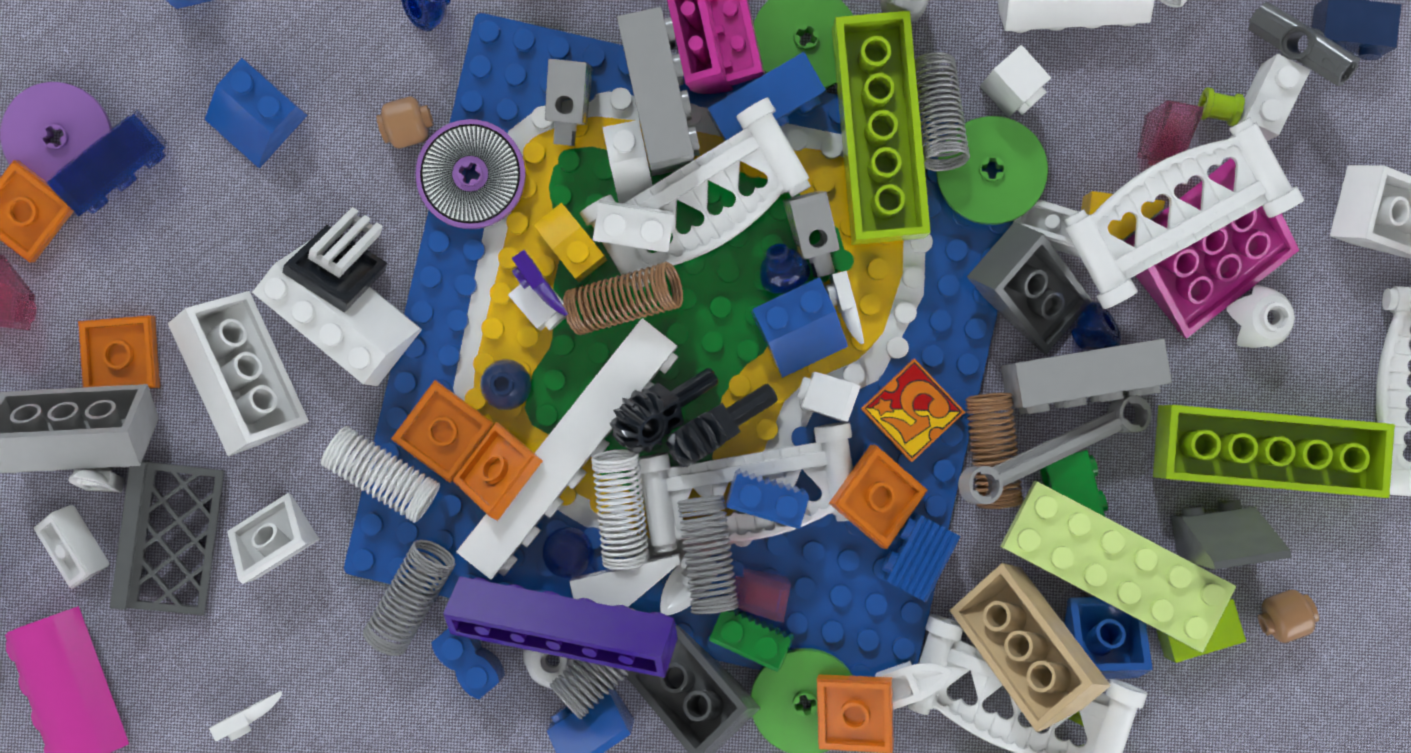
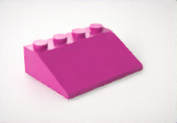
[1124,158,1299,339]

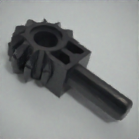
[609,368,719,454]
[666,384,778,467]

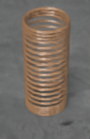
[563,261,683,335]
[965,393,1024,509]

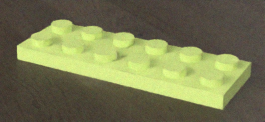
[1000,481,1236,653]

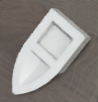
[825,271,864,344]
[69,467,124,493]
[660,544,723,615]
[875,661,952,710]
[209,691,282,742]

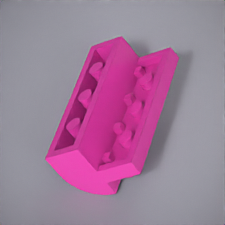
[667,0,765,94]
[5,606,129,753]

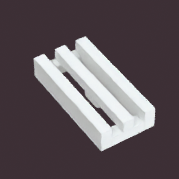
[308,207,383,278]

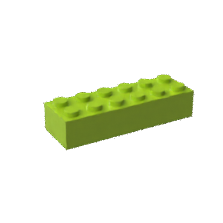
[832,11,931,245]
[1153,405,1395,498]

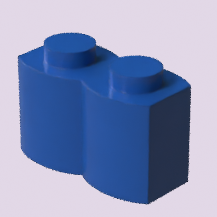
[431,629,505,699]

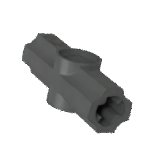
[1248,2,1361,86]

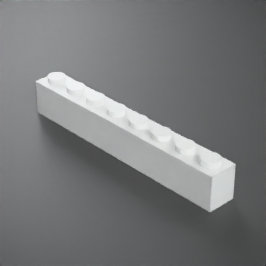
[456,318,678,580]

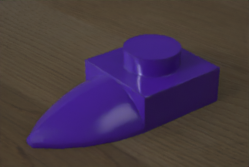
[512,250,568,316]

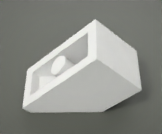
[602,120,653,204]
[797,372,861,422]

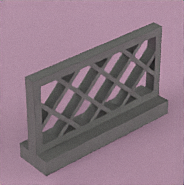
[110,460,225,615]

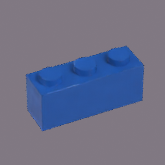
[707,52,826,142]

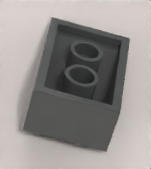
[967,222,1093,354]
[1171,500,1292,570]
[626,625,761,753]

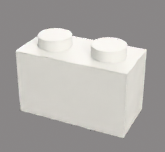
[980,45,1051,118]
[1230,54,1311,141]
[593,200,674,253]

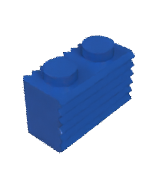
[726,469,810,529]
[882,514,961,602]

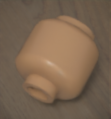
[376,96,434,149]
[1258,589,1319,643]

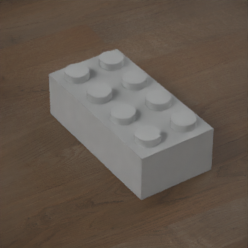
[617,7,700,176]
[1001,339,1172,414]
[0,384,159,473]

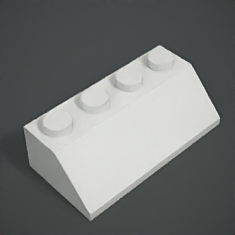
[998,0,1155,33]
[252,241,422,386]
[168,291,309,456]

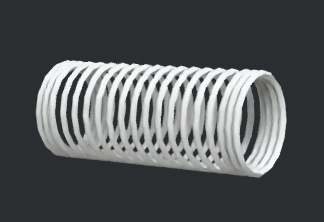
[321,426,440,523]
[591,449,650,570]

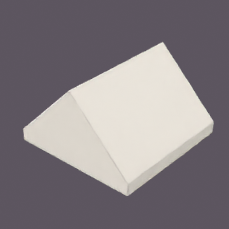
[227,493,320,584]

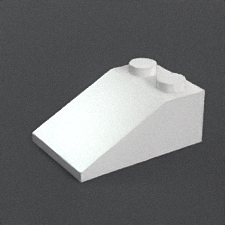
[1330,165,1411,259]

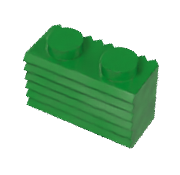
[709,608,794,672]

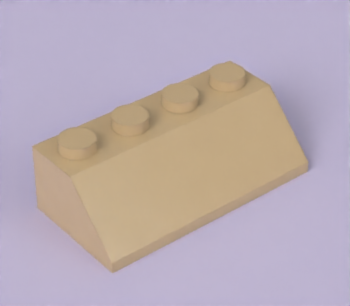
[949,563,1111,732]

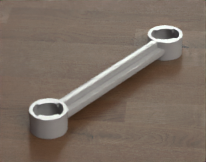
[958,396,1151,504]

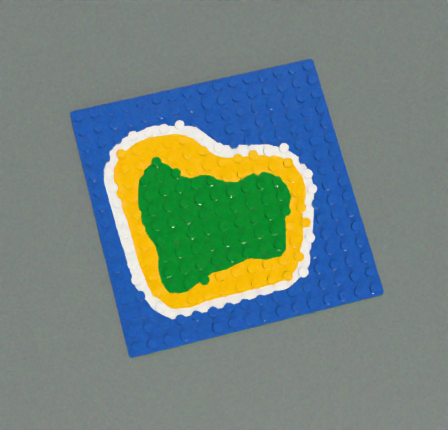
[344,13,1014,677]

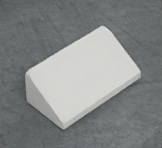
[1013,199,1088,258]
[34,505,109,589]

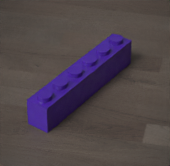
[443,577,678,678]

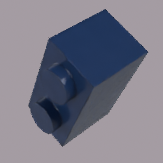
[1312,0,1402,60]

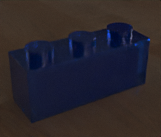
[46,109,168,216]

